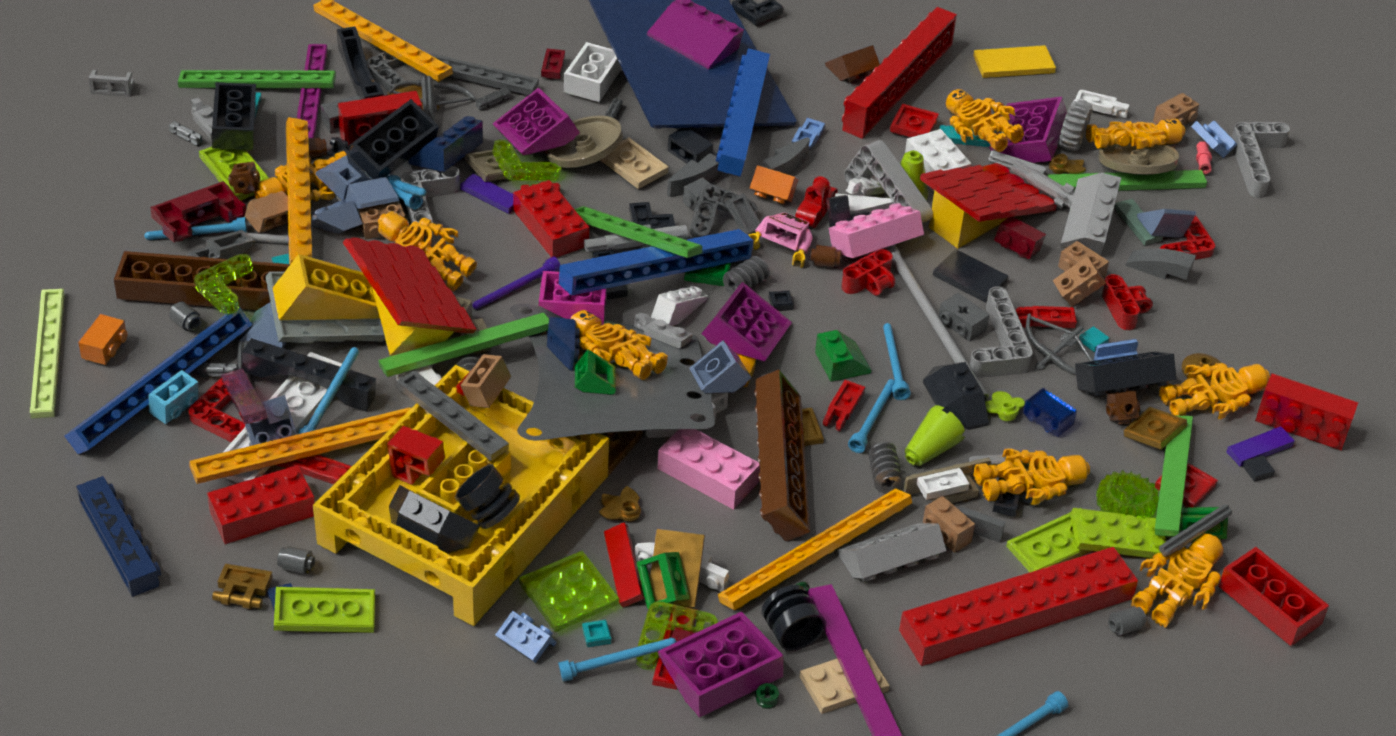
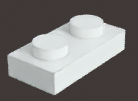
[917,468,969,500]

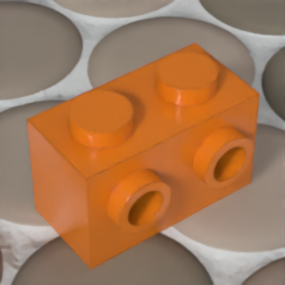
[750,165,799,204]
[78,314,128,365]

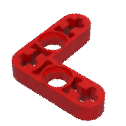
[1160,216,1215,260]
[189,376,245,442]

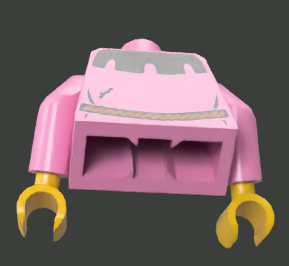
[748,213,813,268]

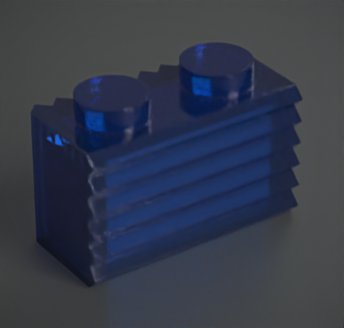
[1023,388,1077,437]

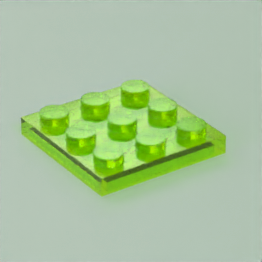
[519,550,619,633]

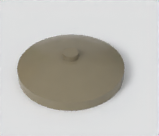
[545,116,623,168]
[1098,144,1179,174]

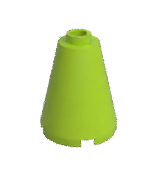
[889,150,928,201]
[905,405,965,466]

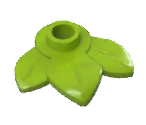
[985,391,1025,421]

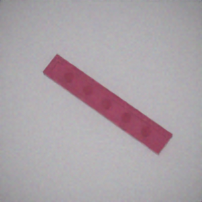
[221,369,267,424]

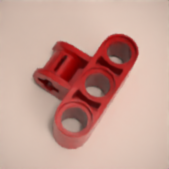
[795,176,838,228]
[841,249,895,296]
[1102,274,1153,330]

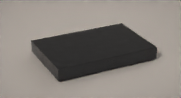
[933,249,1008,303]

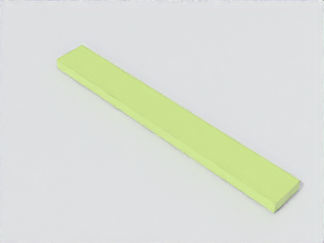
[30,289,65,418]

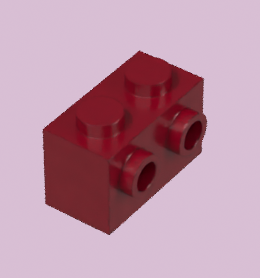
[994,217,1046,259]

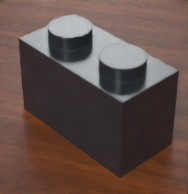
[668,128,713,164]

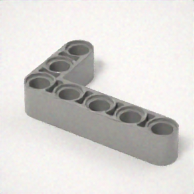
[1231,122,1290,198]
[844,140,933,223]
[401,166,460,247]
[969,286,1033,378]

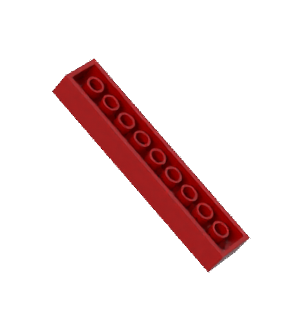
[842,7,957,139]
[899,547,1138,666]

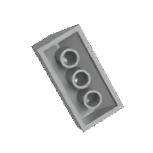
[1060,172,1121,256]
[836,523,946,581]

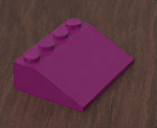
[647,0,744,69]
[492,88,580,156]
[990,97,1067,163]
[701,282,792,361]
[658,611,783,718]

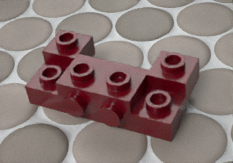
[150,181,246,243]

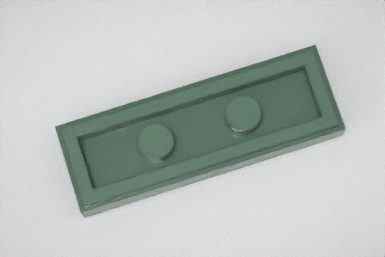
[1114,199,1163,246]

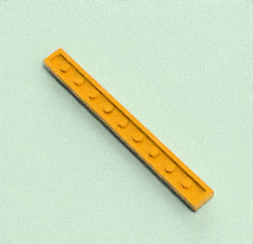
[313,0,453,82]
[286,117,312,264]
[189,407,411,484]
[718,488,912,610]

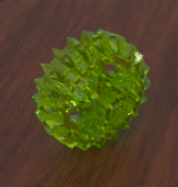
[1096,470,1159,519]

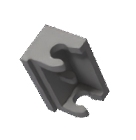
[88,70,135,96]

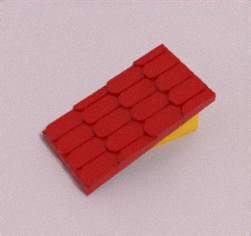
[920,163,1057,249]
[342,238,477,356]

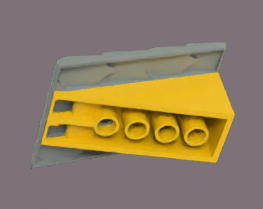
[266,254,386,343]

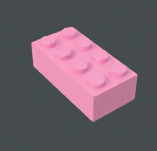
[829,203,924,258]
[657,429,760,510]

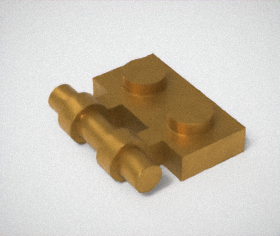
[212,563,273,609]

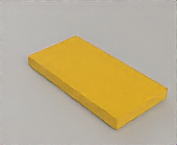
[973,45,1056,78]

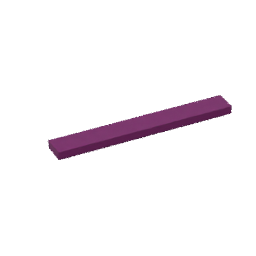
[297,44,328,138]
[808,584,902,736]

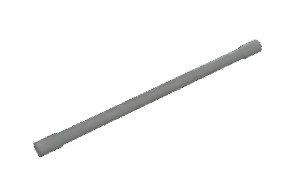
[883,244,989,401]

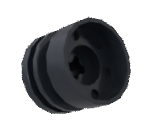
[455,464,520,529]
[761,585,826,651]

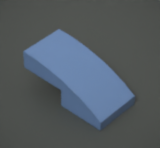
[792,118,825,149]

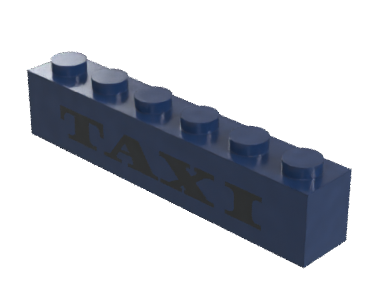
[76,476,161,597]

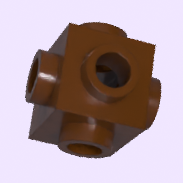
[228,161,260,194]
[1106,391,1140,424]

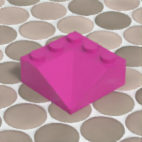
[538,271,607,325]

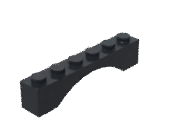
[337,26,384,99]
[241,338,376,411]

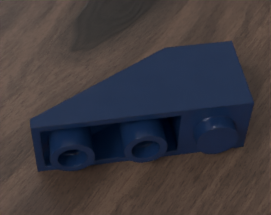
[547,317,579,370]

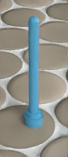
[366,173,423,210]
[386,174,427,197]
[144,217,247,240]
[883,323,911,400]
[297,347,359,435]
[848,379,895,453]
[558,638,677,682]
[997,691,1068,736]

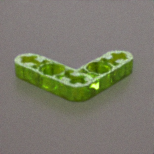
[492,139,561,181]
[194,254,253,314]
[635,602,718,670]

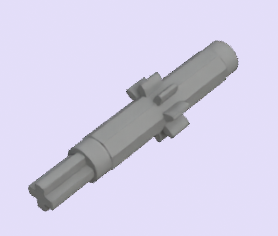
[1011,160,1075,209]
[584,225,688,252]

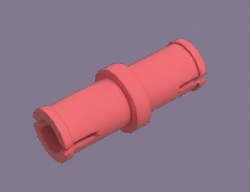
[1196,141,1212,174]

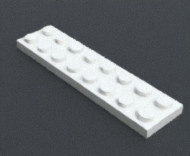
[224,352,342,483]

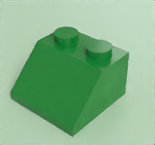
[815,330,872,382]

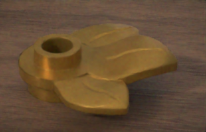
[1049,153,1086,174]
[599,486,641,521]

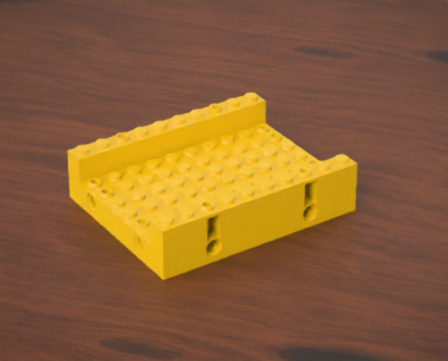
[313,365,609,626]

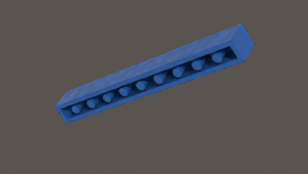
[715,48,770,177]
[558,229,753,296]
[64,307,252,454]

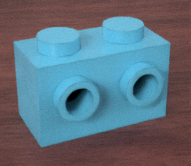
[149,370,198,424]

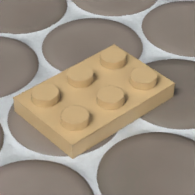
[600,138,669,189]
[800,649,889,714]

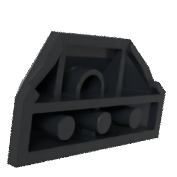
[923,362,989,430]
[389,485,480,554]

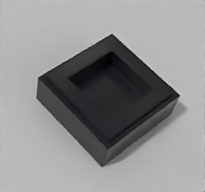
[769,290,794,311]
[1242,456,1275,481]

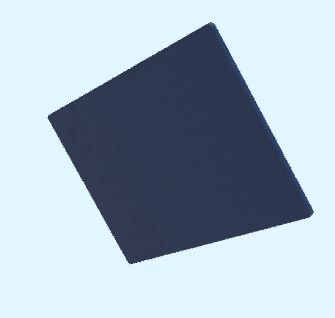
[589,0,797,129]

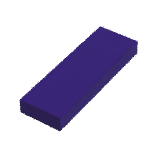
[460,174,513,214]
[1226,426,1295,467]

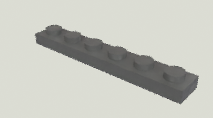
[430,53,539,95]
[397,370,509,461]

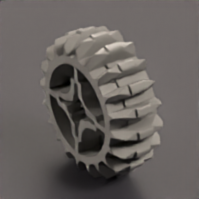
[1059,99,1093,151]

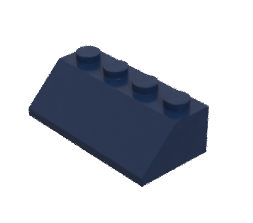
[408,116,483,172]

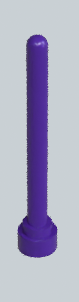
[472,256,560,310]

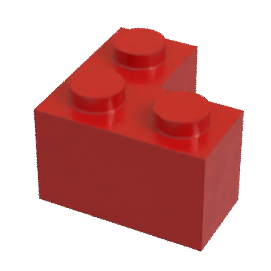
[387,426,445,485]

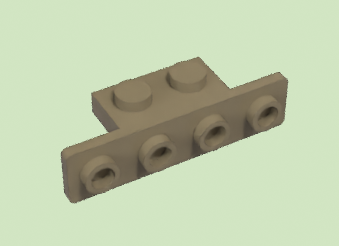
[904,457,992,503]

